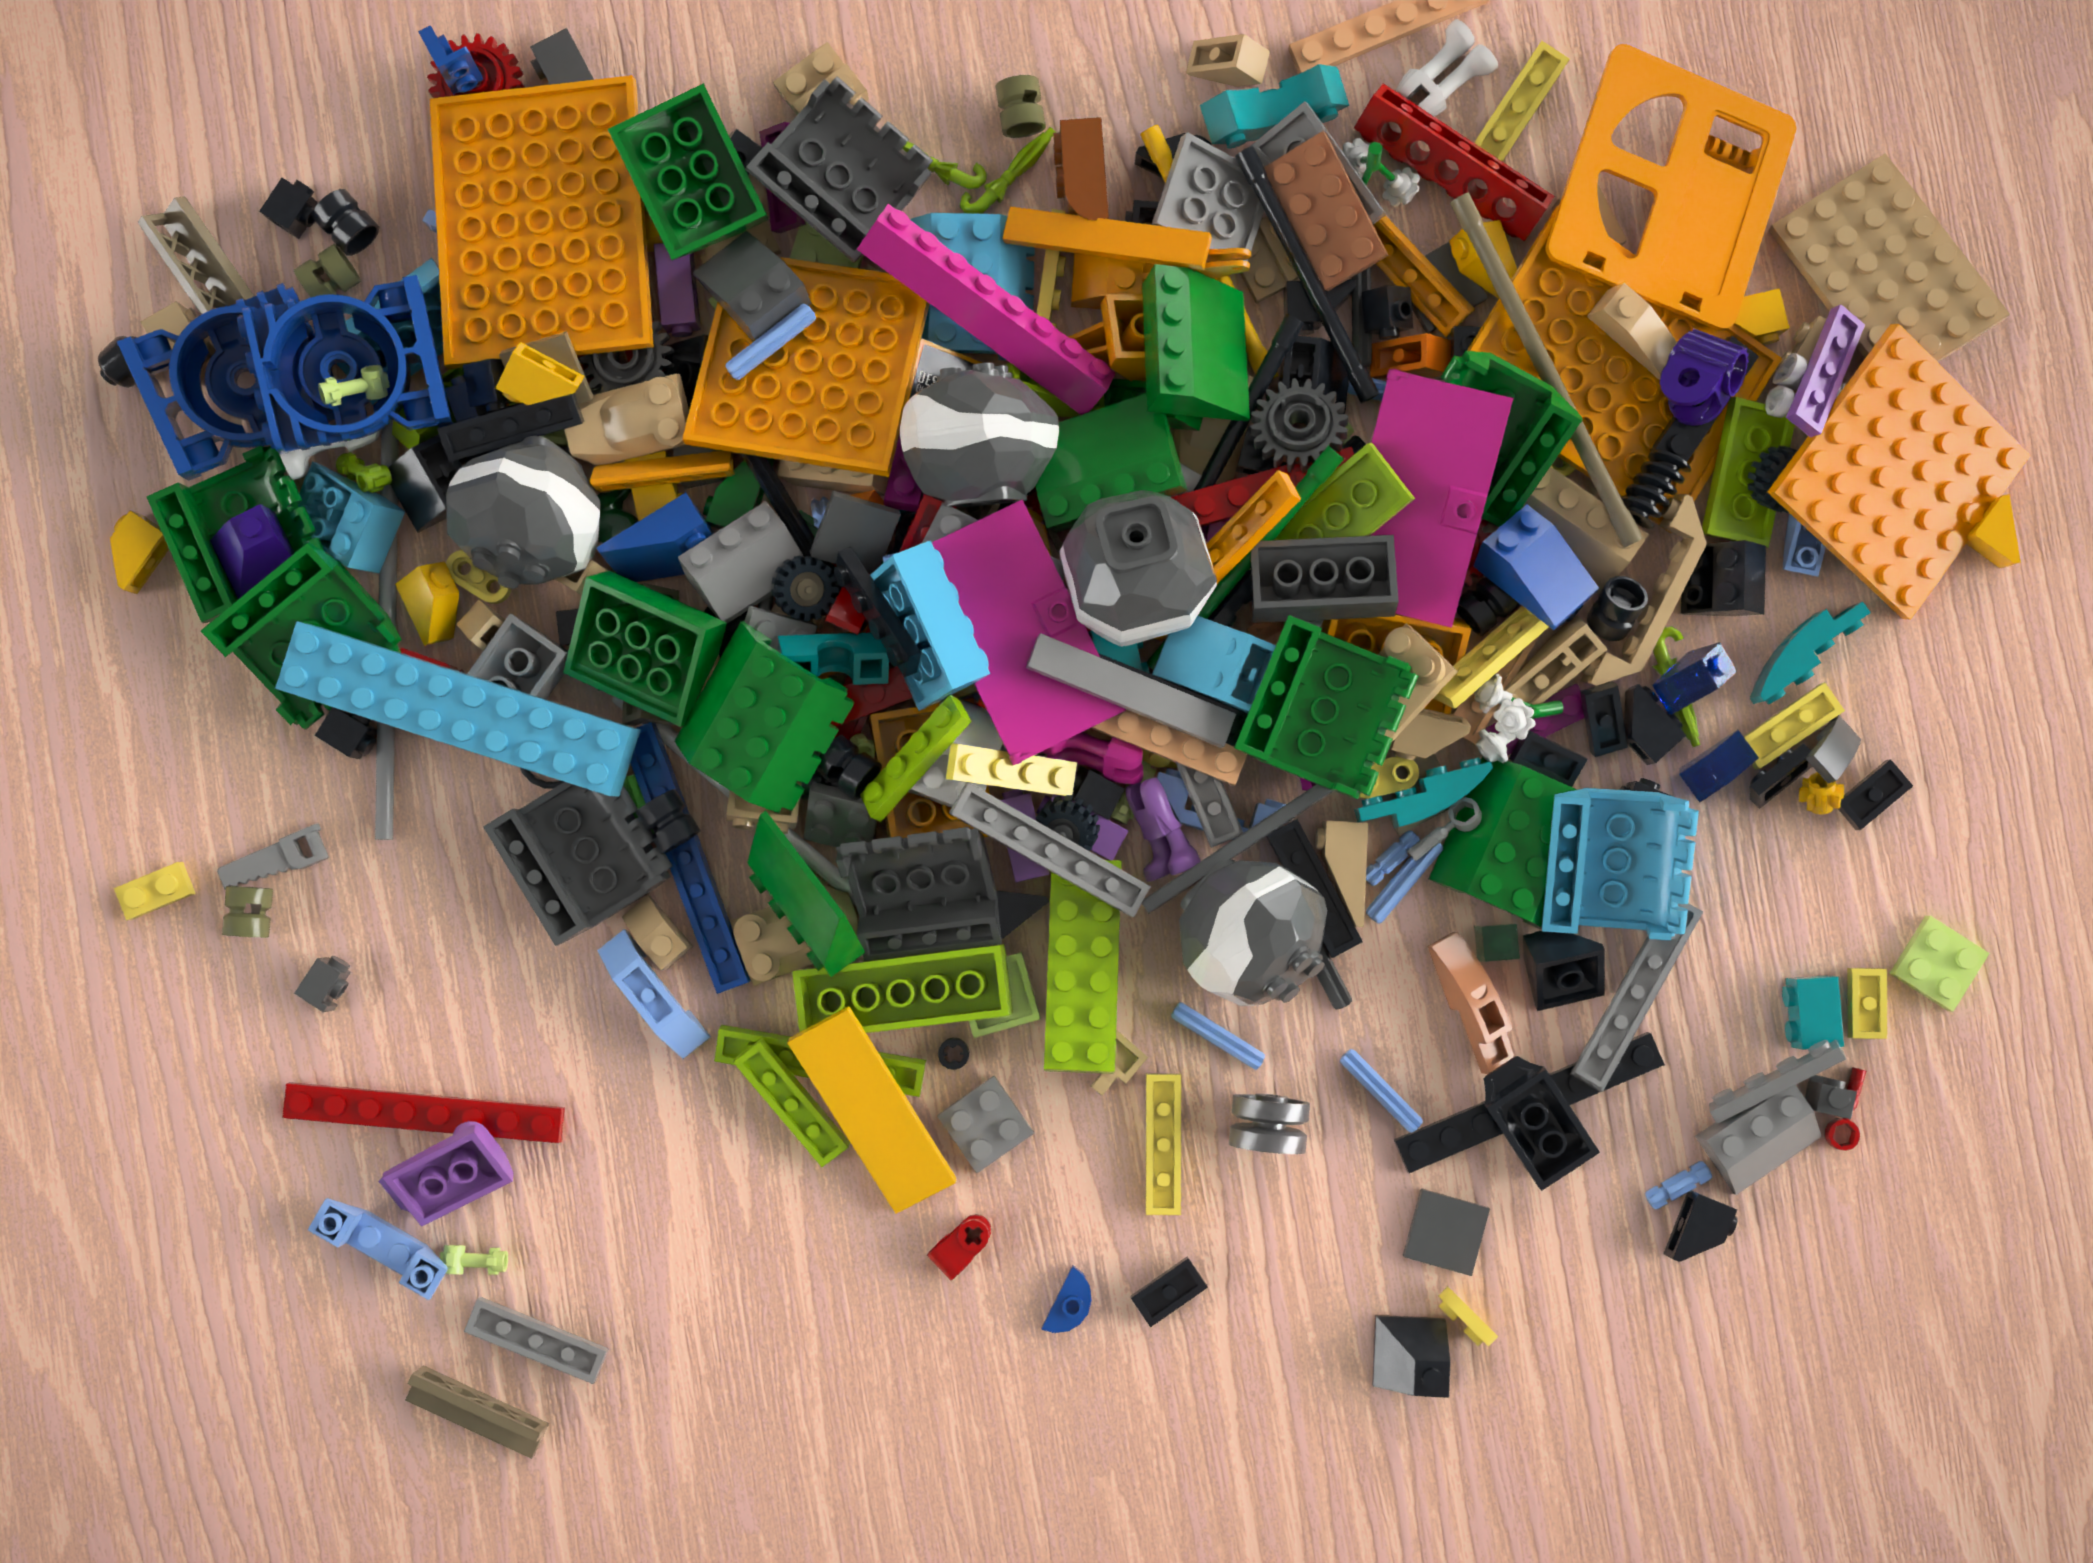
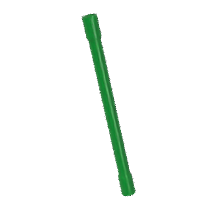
[1147,446,1344,670]

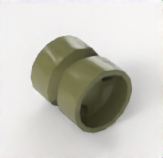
[995,75,1046,138]
[294,243,361,297]
[222,886,273,938]

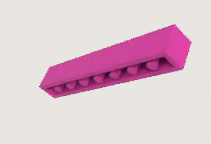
[856,204,1116,415]

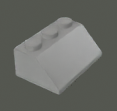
[678,501,804,624]
[467,613,568,699]
[1695,1085,1822,1195]

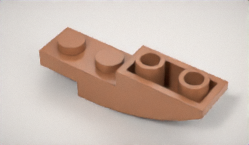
[1427,932,1515,1074]

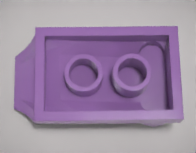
[378,1121,514,1227]

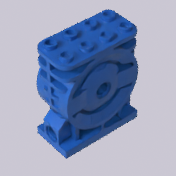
[237,275,452,455]
[117,283,335,481]

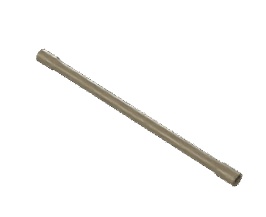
[1450,193,1643,548]

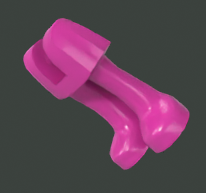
[1043,732,1144,784]

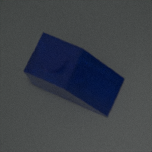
[1652,642,1737,714]
[1679,729,1759,802]

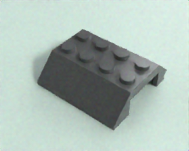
[745,76,933,263]
[483,782,673,946]
[836,827,1002,962]

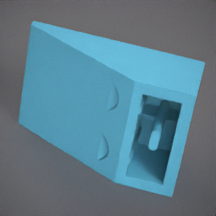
[298,461,405,573]
[1152,616,1276,714]

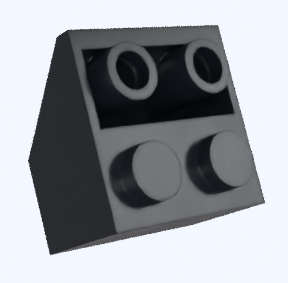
[1279,336,1349,414]
[388,434,462,533]
[1681,540,1766,616]

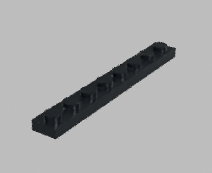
[1394,1032,1665,1173]

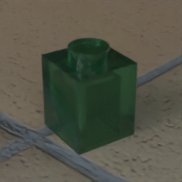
[1474,923,1520,962]

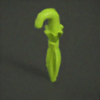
[960,127,1056,214]
[903,142,987,189]
[1652,626,1701,748]

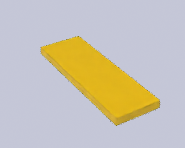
[787,1006,956,1214]

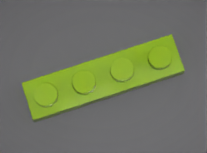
[860,695,972,822]
[733,1038,850,1167]

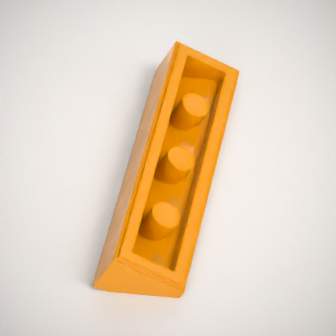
[1373,215,1475,337]
[590,451,735,492]

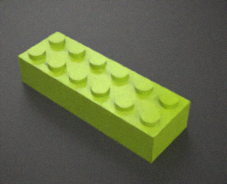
[1044,860,1122,1074]
[792,944,1013,1033]

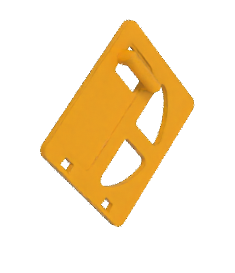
[1545,44,1797,331]

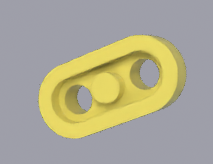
[446,550,512,604]
[1359,756,1419,799]
[1438,1286,1498,1347]

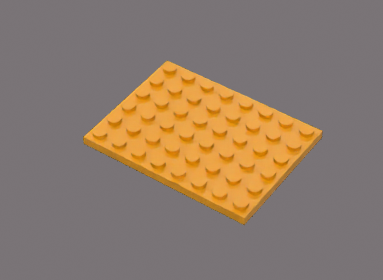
[430,75,654,369]
[1467,205,1782,533]

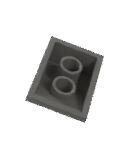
[693,230,811,342]

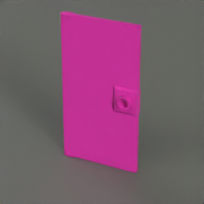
[1370,369,1514,628]
[932,500,1126,765]

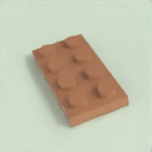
[1264,131,1389,291]

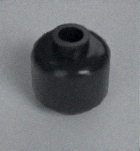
[98,336,137,388]

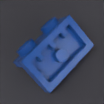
[418,25,483,95]

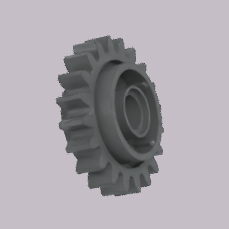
[578,321,675,393]
[1251,378,1348,473]

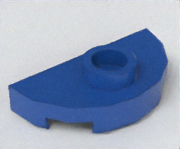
[1041,1265,1092,1333]

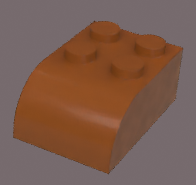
[1053,117,1109,221]

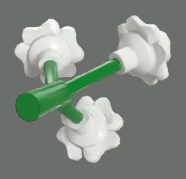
[1342,138,1420,207]
[1474,673,1564,763]

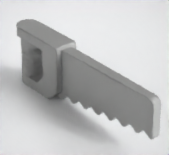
[217,824,329,890]

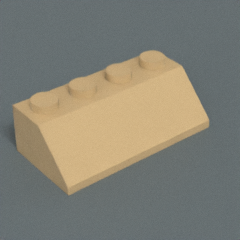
[1521,467,1649,595]

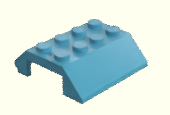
[910,213,1035,361]
[1542,788,1699,940]

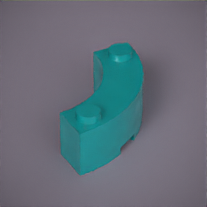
[1200,64,1350,149]

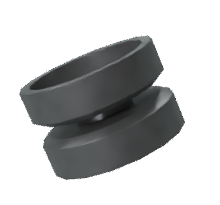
[1229,1094,1310,1154]

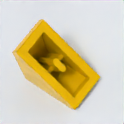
[1966,494,2021,568]

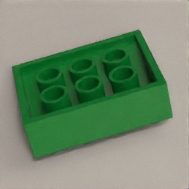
[608,83,769,261]
[1142,264,1250,421]
[1036,393,1188,533]
[563,571,727,727]
[747,810,865,977]

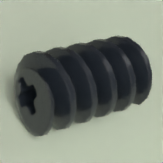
[1621,449,1691,530]

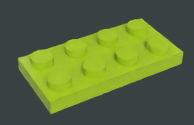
[1702,397,1795,548]
[1274,443,1415,540]

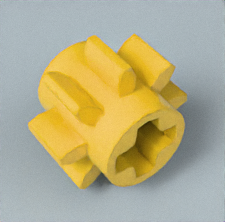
[1798,772,1844,815]

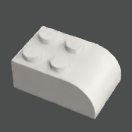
[908,696,1003,808]

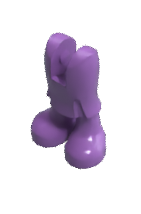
[1125,777,1201,882]

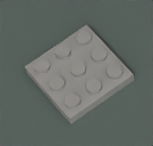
[1152,132,1272,274]

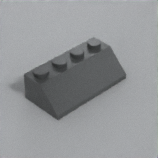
[1250,535,1399,623]

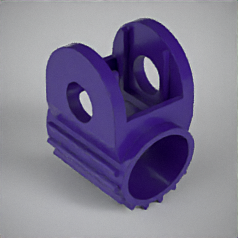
[1660,329,1749,426]

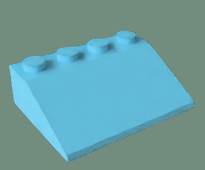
[870,540,990,711]

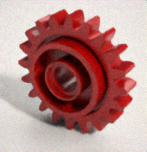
[427,33,525,98]

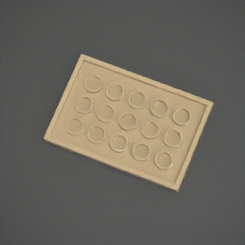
[1768,153,2010,362]

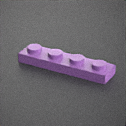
[1786,304,1865,437]

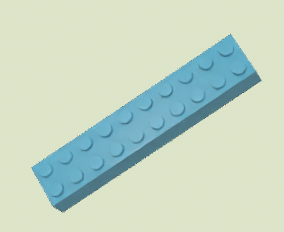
[275,621,641,797]

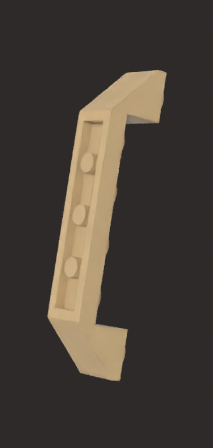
[1581,494,1707,686]

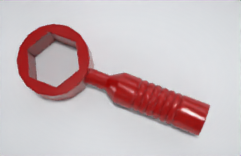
[1824,1067,1867,1151]

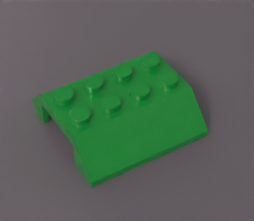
[1441,351,1582,527]
[146,446,325,623]
[200,542,402,730]
[1234,615,1419,799]
[674,621,855,813]
[1428,755,1577,930]

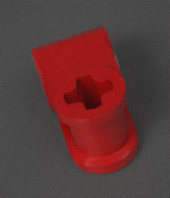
[927,1214,992,1281]

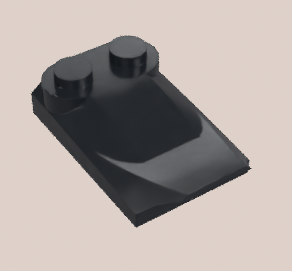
[1484,1056,1600,1191]

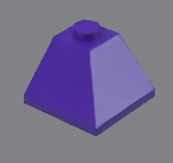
[210,504,294,599]

